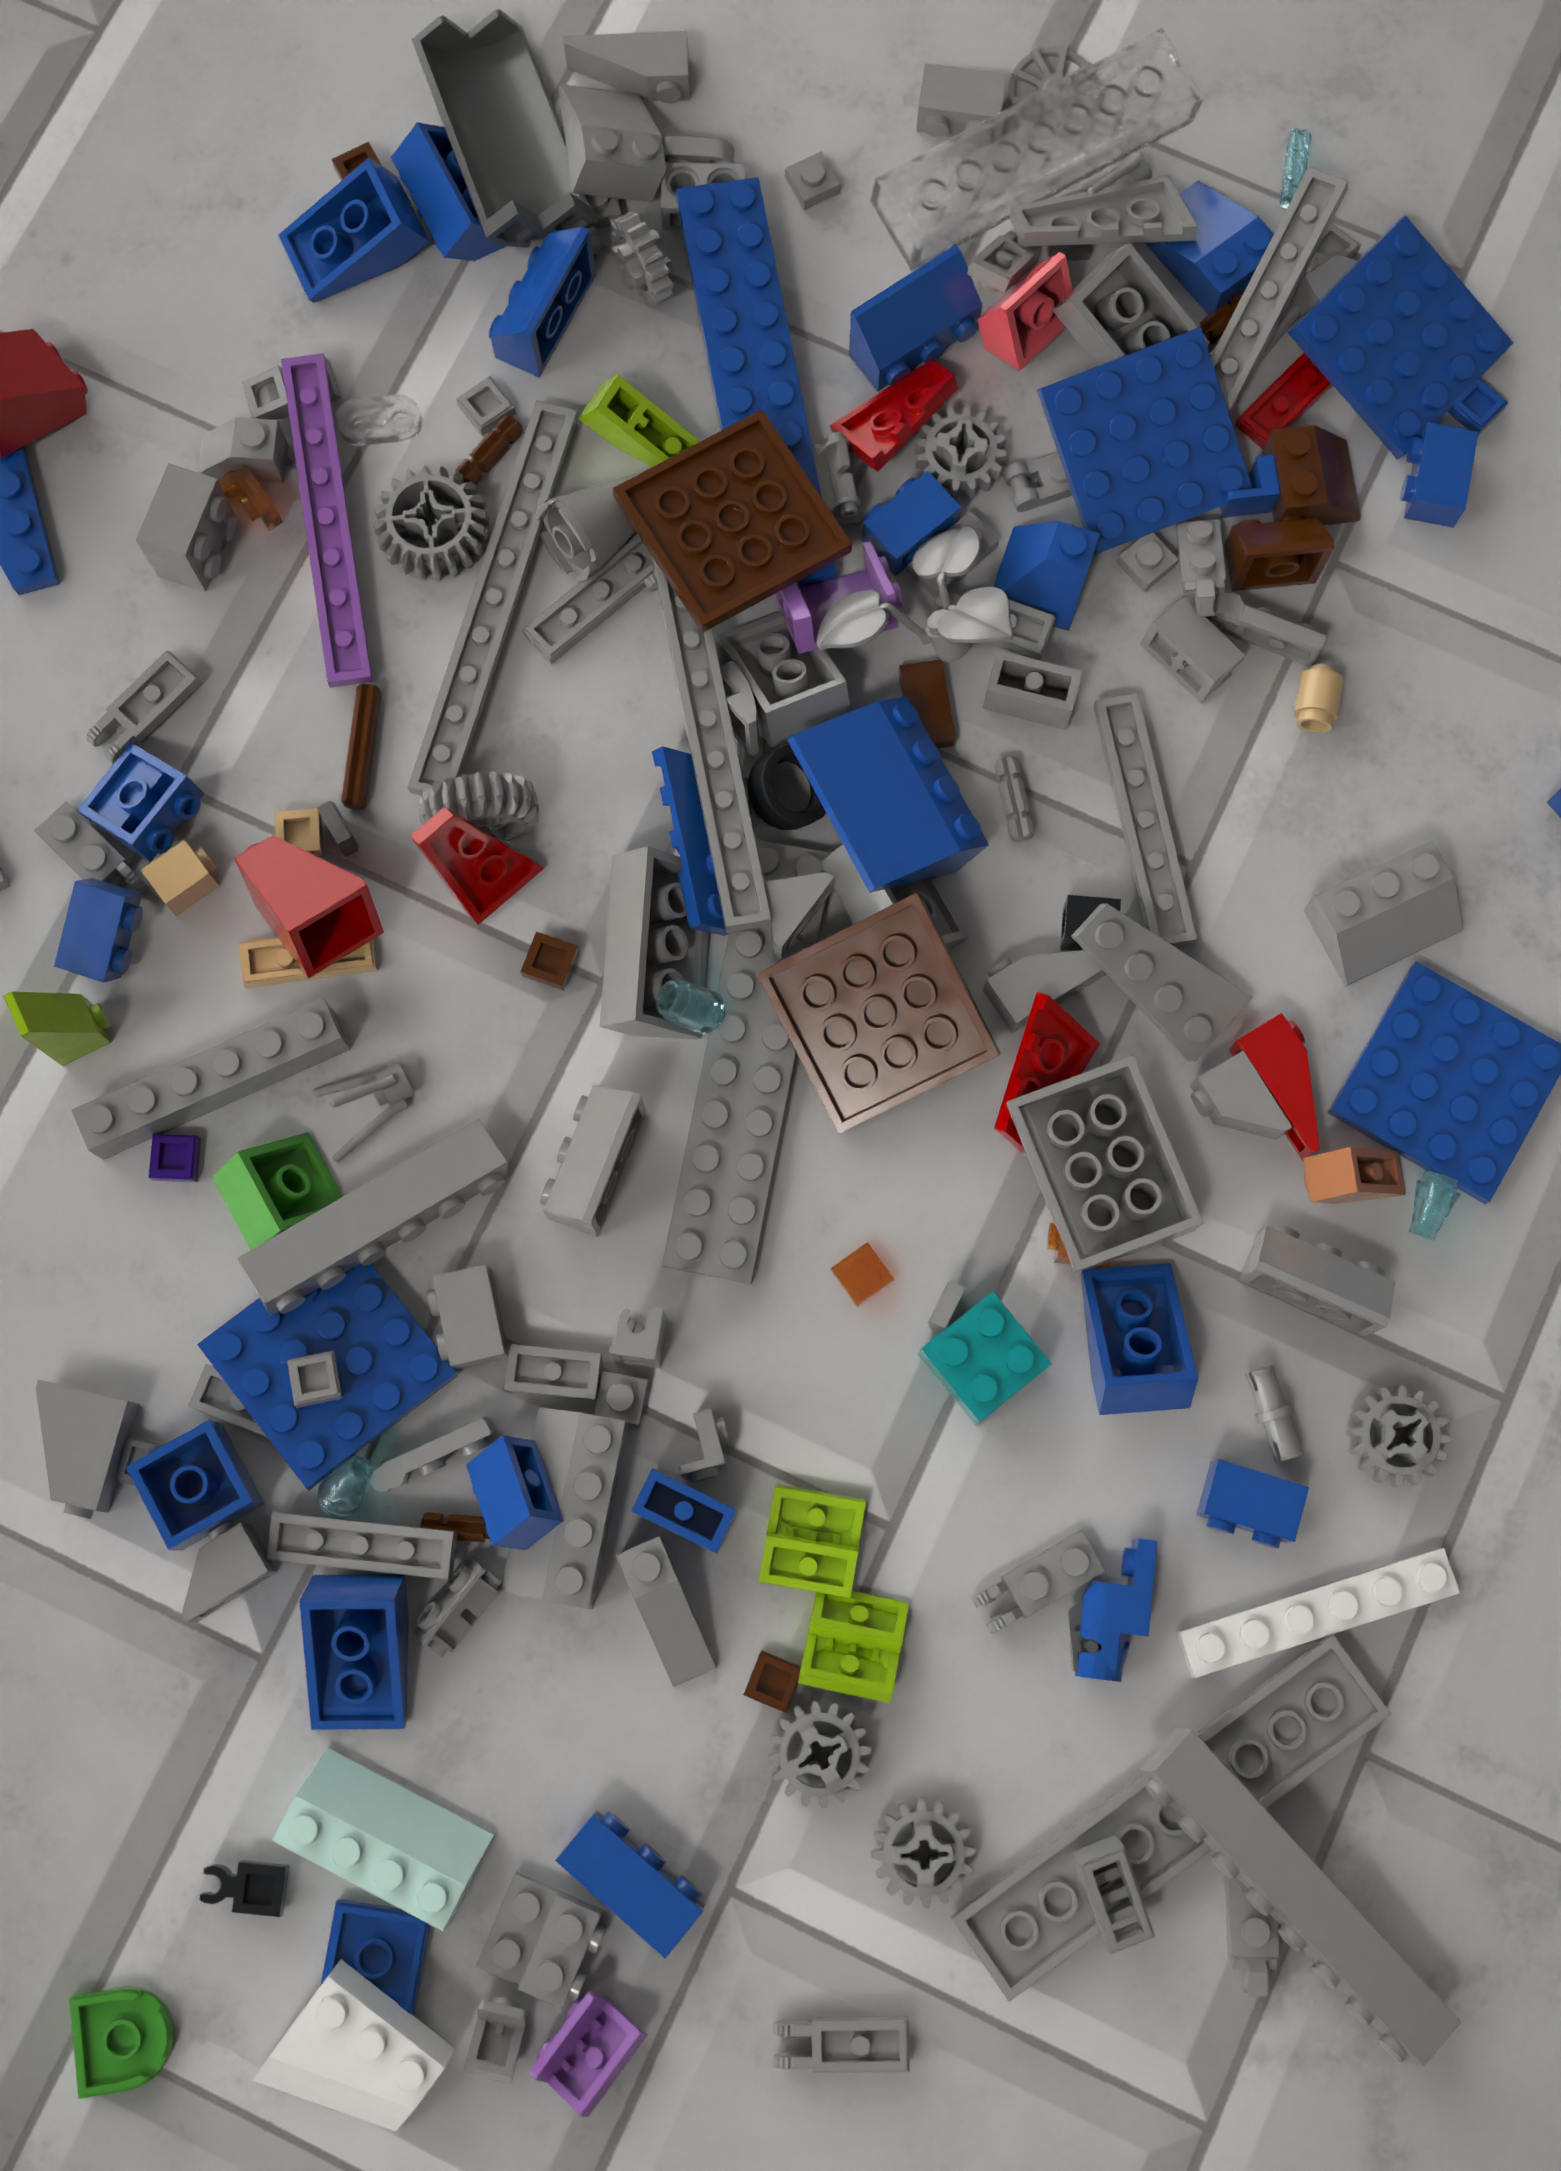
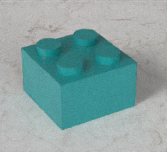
[918,1291,1052,1426]

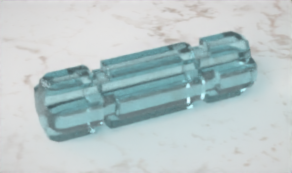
[1279,128,1311,208]

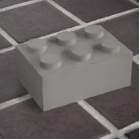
[1052,242,1210,366]

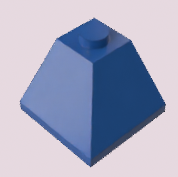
[993,521,1100,631]

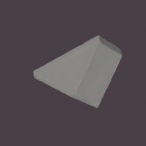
[764,872,834,959]

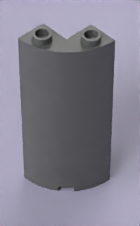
[412,9,599,247]

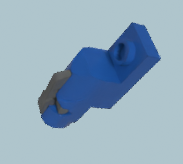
[1068,1538,1157,1682]

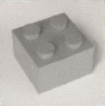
[136,463,237,592]

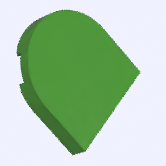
[69,1986,175,2099]

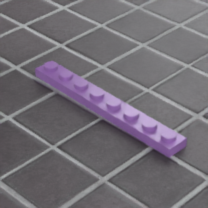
[281,353,373,688]

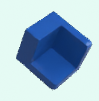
[1220,455,1280,518]

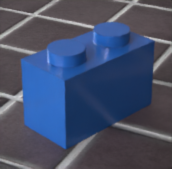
[1400,422,1478,528]
[861,471,962,577]
[54,878,143,983]
[466,1435,563,1550]
[1196,1459,1309,1549]
[631,1469,738,1554]

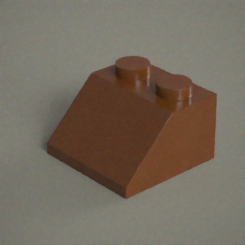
[1262,425,1361,525]
[1224,515,1335,591]

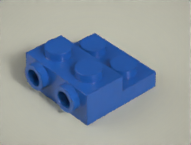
[77,743,205,862]

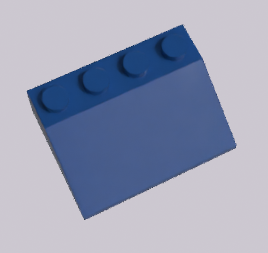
[787,696,989,893]

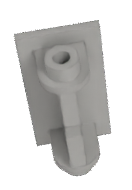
[811,432,862,524]
[414,1557,502,1657]

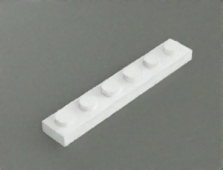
[1177,1548,1460,1678]

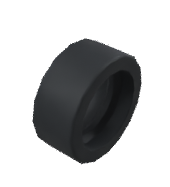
[747,743,826,830]

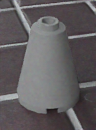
[536,475,636,582]

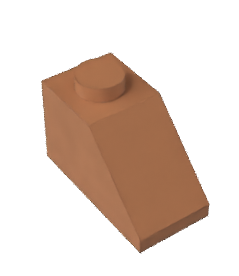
[1303,1147,1406,1204]

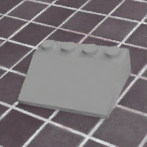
[1006,1055,1204,1273]

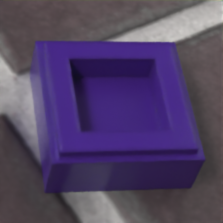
[148,1134,201,1182]

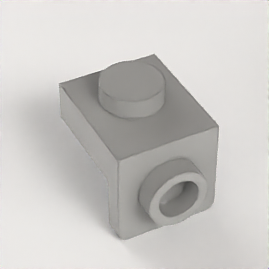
[678,1408,730,1483]
[464,1997,528,2084]

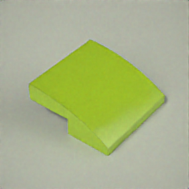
[758,1484,866,1598]
[798,1591,909,1703]

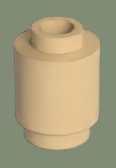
[1294,664,1344,733]

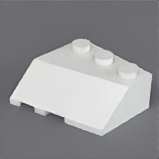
[252,1959,455,2132]

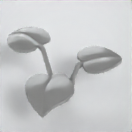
[817,526,1013,662]

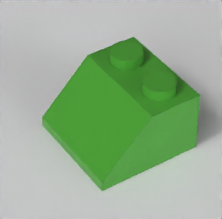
[212,1132,343,1250]

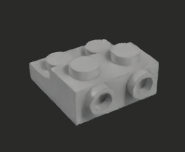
[475,1871,607,2009]

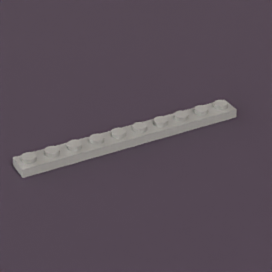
[408,400,578,796]
[651,555,771,933]

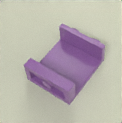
[776,541,903,654]

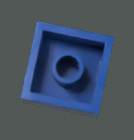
[126,1419,264,1551]

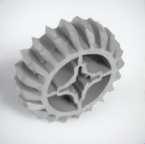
[373,465,490,582]
[418,771,539,841]

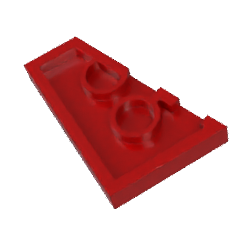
[830,359,959,472]
[410,807,544,925]
[994,992,1100,1153]

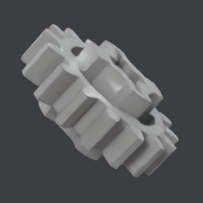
[611,211,673,307]
[914,406,1007,499]
[1346,1385,1452,1487]
[768,1700,871,1808]
[871,1798,976,1908]

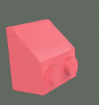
[977,252,1073,371]

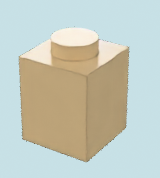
[141,839,219,916]

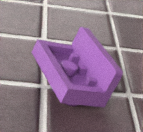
[530,1991,648,2117]

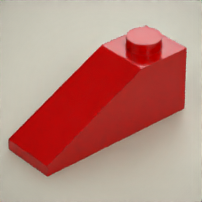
[1229,1012,1320,1161]

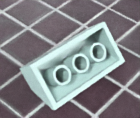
[272,1747,495,1931]

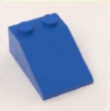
[278,158,430,303]
[1144,181,1274,315]
[1081,1263,1198,1415]
[299,1574,409,1730]

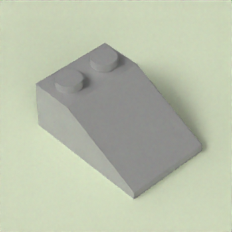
[559,84,666,202]
[717,611,851,750]

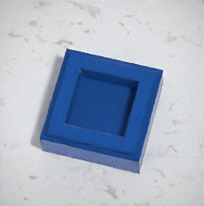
[1448,377,1508,436]

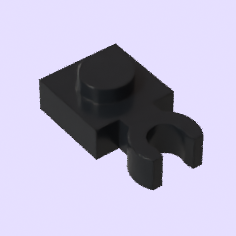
[200,1860,290,1917]

